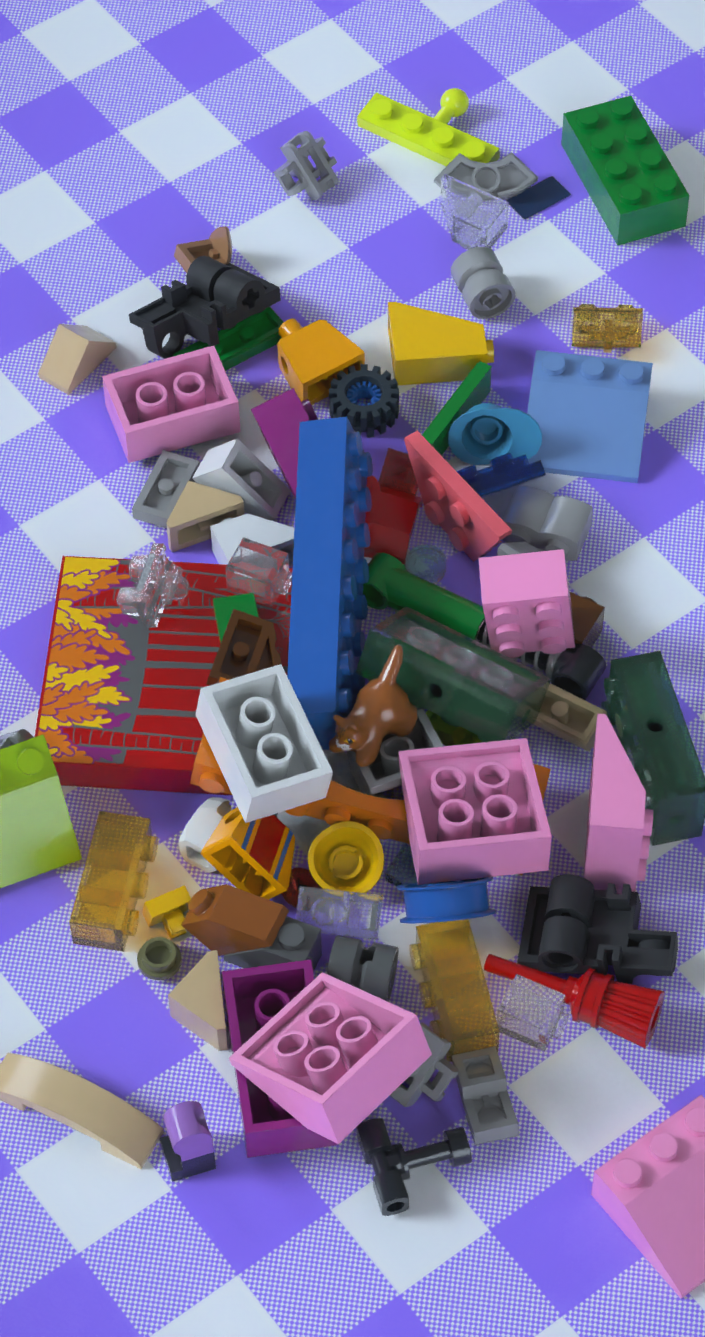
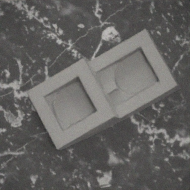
[452,1046,519,1145]

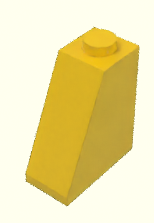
[388,302,494,385]

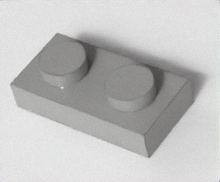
[132,450,200,528]

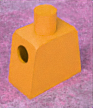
[277,318,365,405]

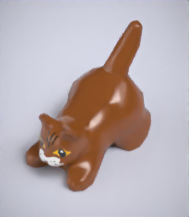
[329,645,418,767]

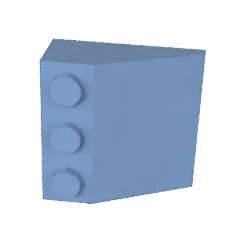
[520,350,653,483]

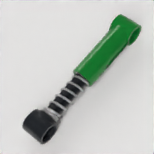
[363,553,606,700]

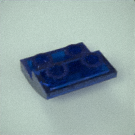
[457,453,546,498]

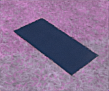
[506,176,571,220]

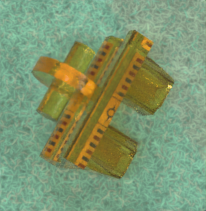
[572,304,643,353]

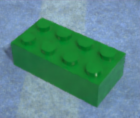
[561,95,690,246]

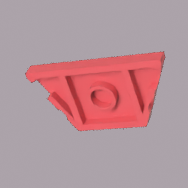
[404,430,512,562]

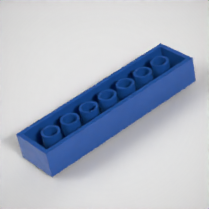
[287,417,373,750]

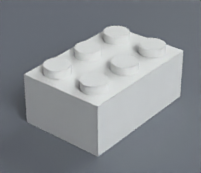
[195,664,333,823]

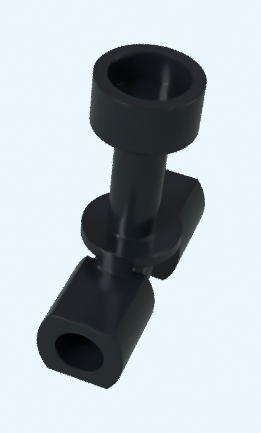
[356,1118,472,1216]

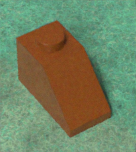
[181,884,289,956]

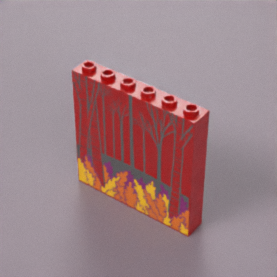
[34,556,293,795]

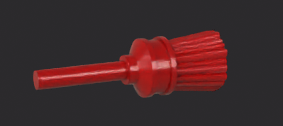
[484,954,665,1049]

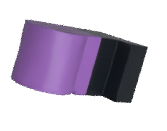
[160,1101,216,1182]

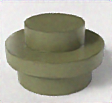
[137,937,182,980]

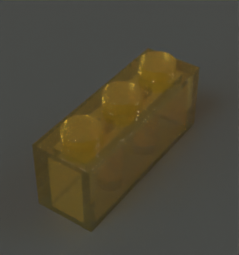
[69,811,158,952]
[409,919,500,1062]

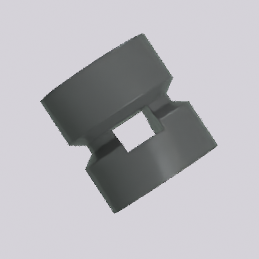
[327,935,399,1002]

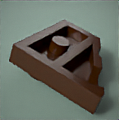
[206,609,282,686]

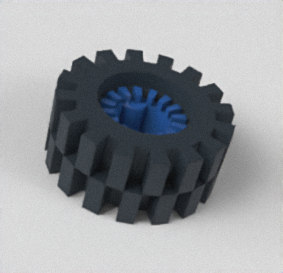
[329,364,399,438]

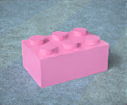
[102,346,240,463]
[478,549,575,658]

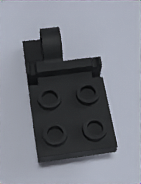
[129,256,281,359]
[517,874,678,984]

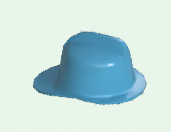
[448,403,542,465]

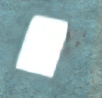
[296,886,383,940]

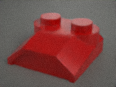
[364,476,423,565]

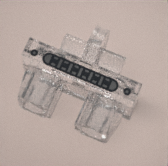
[116,543,190,628]

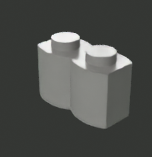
[502,486,593,561]

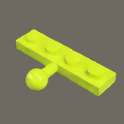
[357,88,500,166]

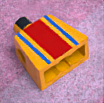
[200,807,296,900]

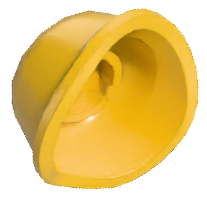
[308,821,384,898]

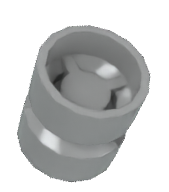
[451,247,516,319]

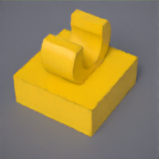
[142,885,191,940]

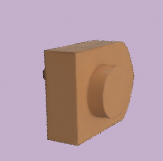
[174,226,232,273]

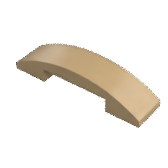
[0,1053,164,1169]

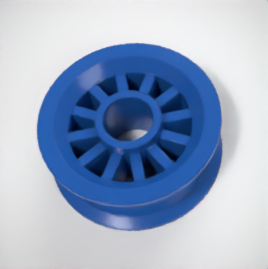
[396,877,497,924]

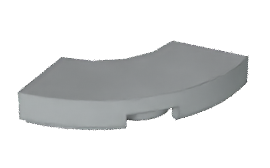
[434,152,538,202]

